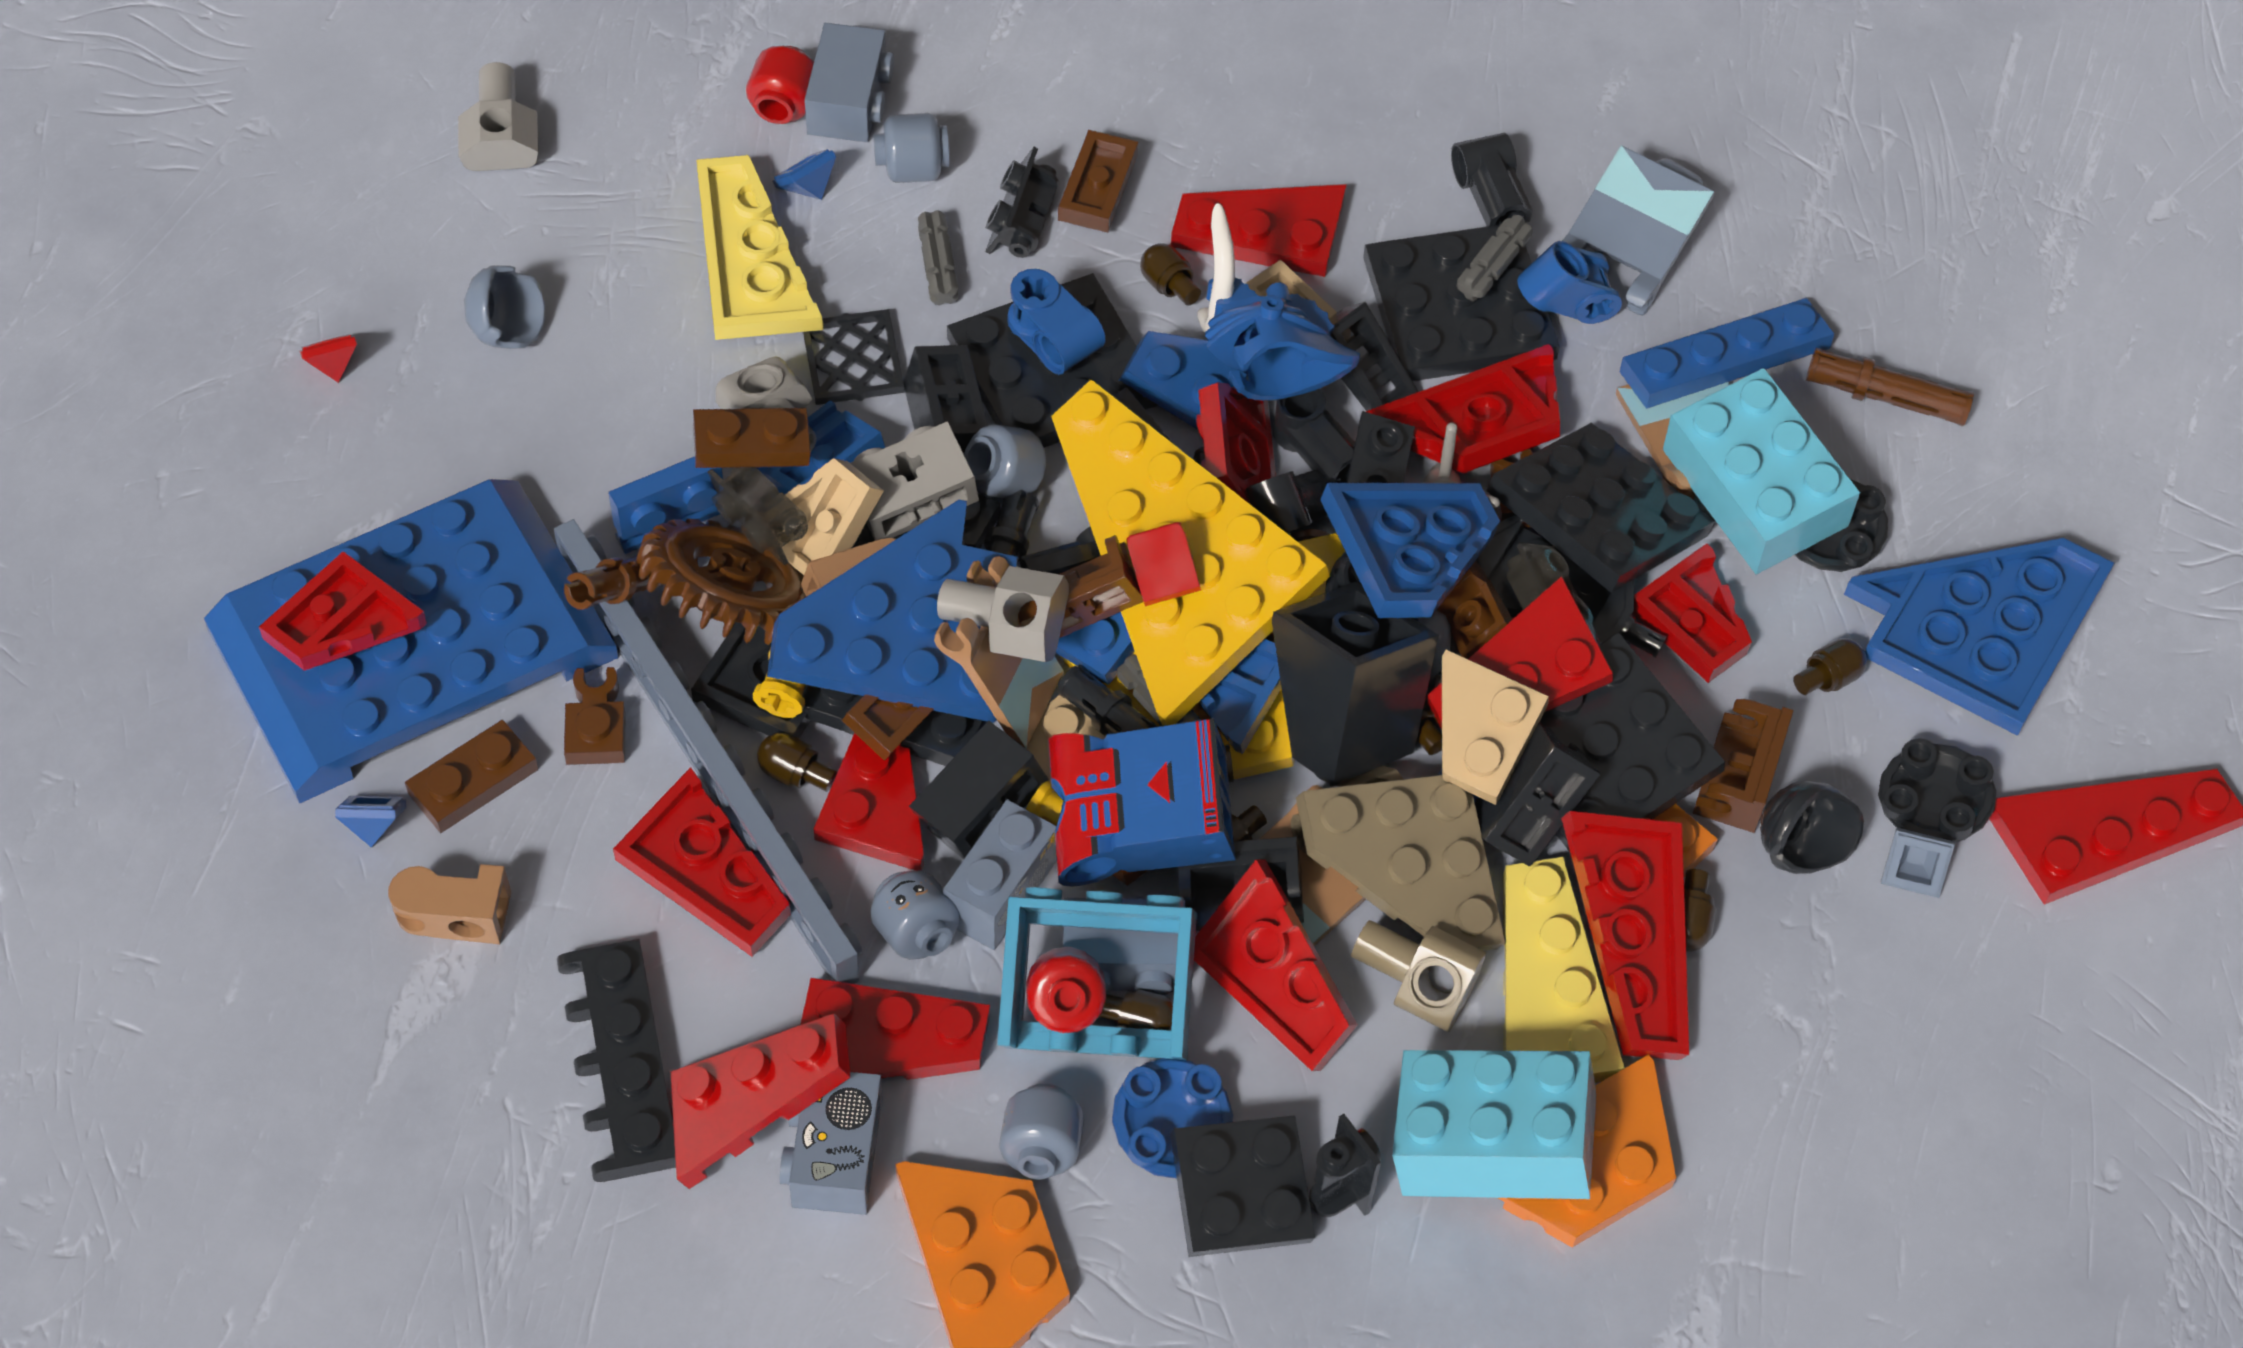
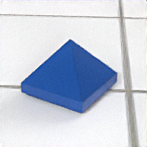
[772,149,836,200]
[335,796,406,847]

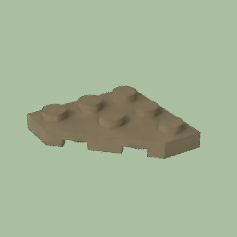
[1296,775,1505,951]

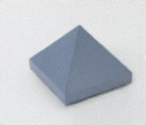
[1881,827,1955,898]

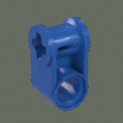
[1517,241,1622,324]
[1007,269,1106,375]

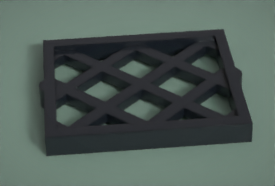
[803,309,905,405]

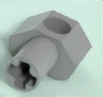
[458,62,538,171]
[715,356,816,452]
[937,566,1069,662]

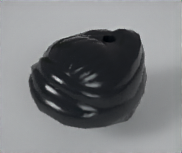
[1760,781,1864,874]

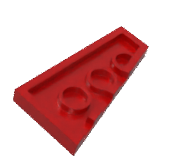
[1989,769,2243,905]
[1562,811,1689,1060]

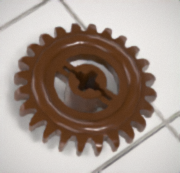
[636,518,806,645]

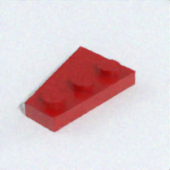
[1170,184,1347,277]
[1428,576,1613,729]
[613,767,791,957]
[1194,859,1358,1071]
[800,978,990,1080]
[671,1013,850,1190]

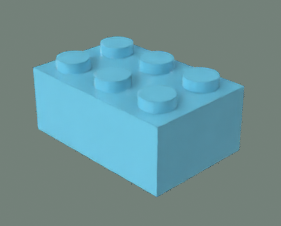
[1663,368,1860,575]
[1392,1050,1597,1199]

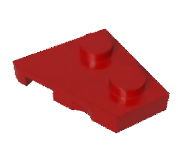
[1632,543,1752,683]
[259,552,427,671]
[813,733,924,871]

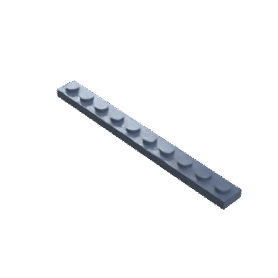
[554,519,863,984]

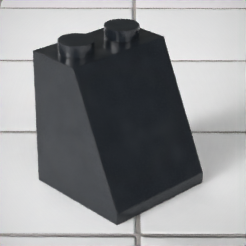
[1272,582,1439,786]

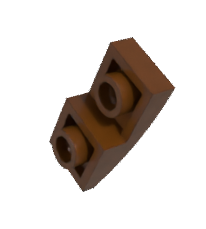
[1437,560,1513,659]

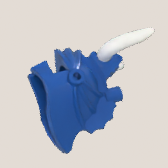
[1197,203,1361,400]

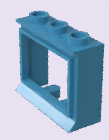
[997,887,1198,1061]

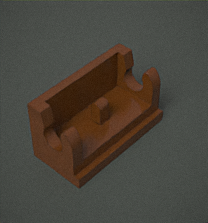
[1018,535,1143,638]
[1693,699,1794,833]

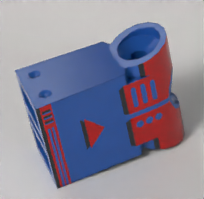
[1048,719,1236,887]

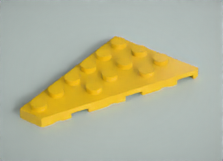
[1051,380,1330,726]

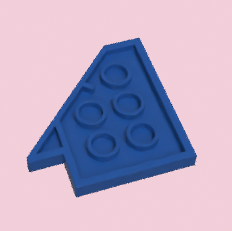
[767,499,1017,723]
[1844,538,2115,736]

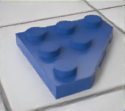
[1321,483,1500,618]

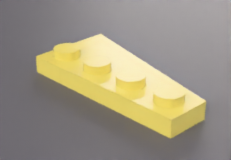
[696,155,823,340]
[1503,857,1624,1083]

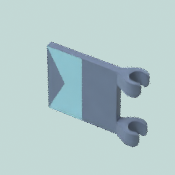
[1562,145,1714,316]

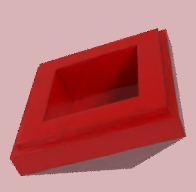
[299,334,357,383]

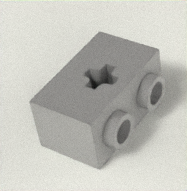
[850,422,979,541]

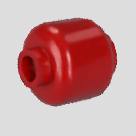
[746,46,814,124]
[1026,947,1107,1034]

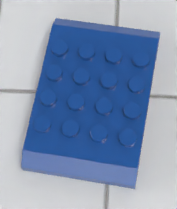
[204,479,618,804]

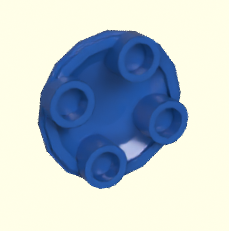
[1112,1058,1234,1179]

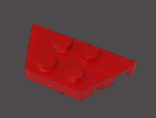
[1365,344,1560,473]
[1196,382,1276,505]

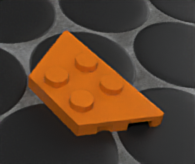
[1498,1054,1676,1248]
[895,1161,1070,1348]

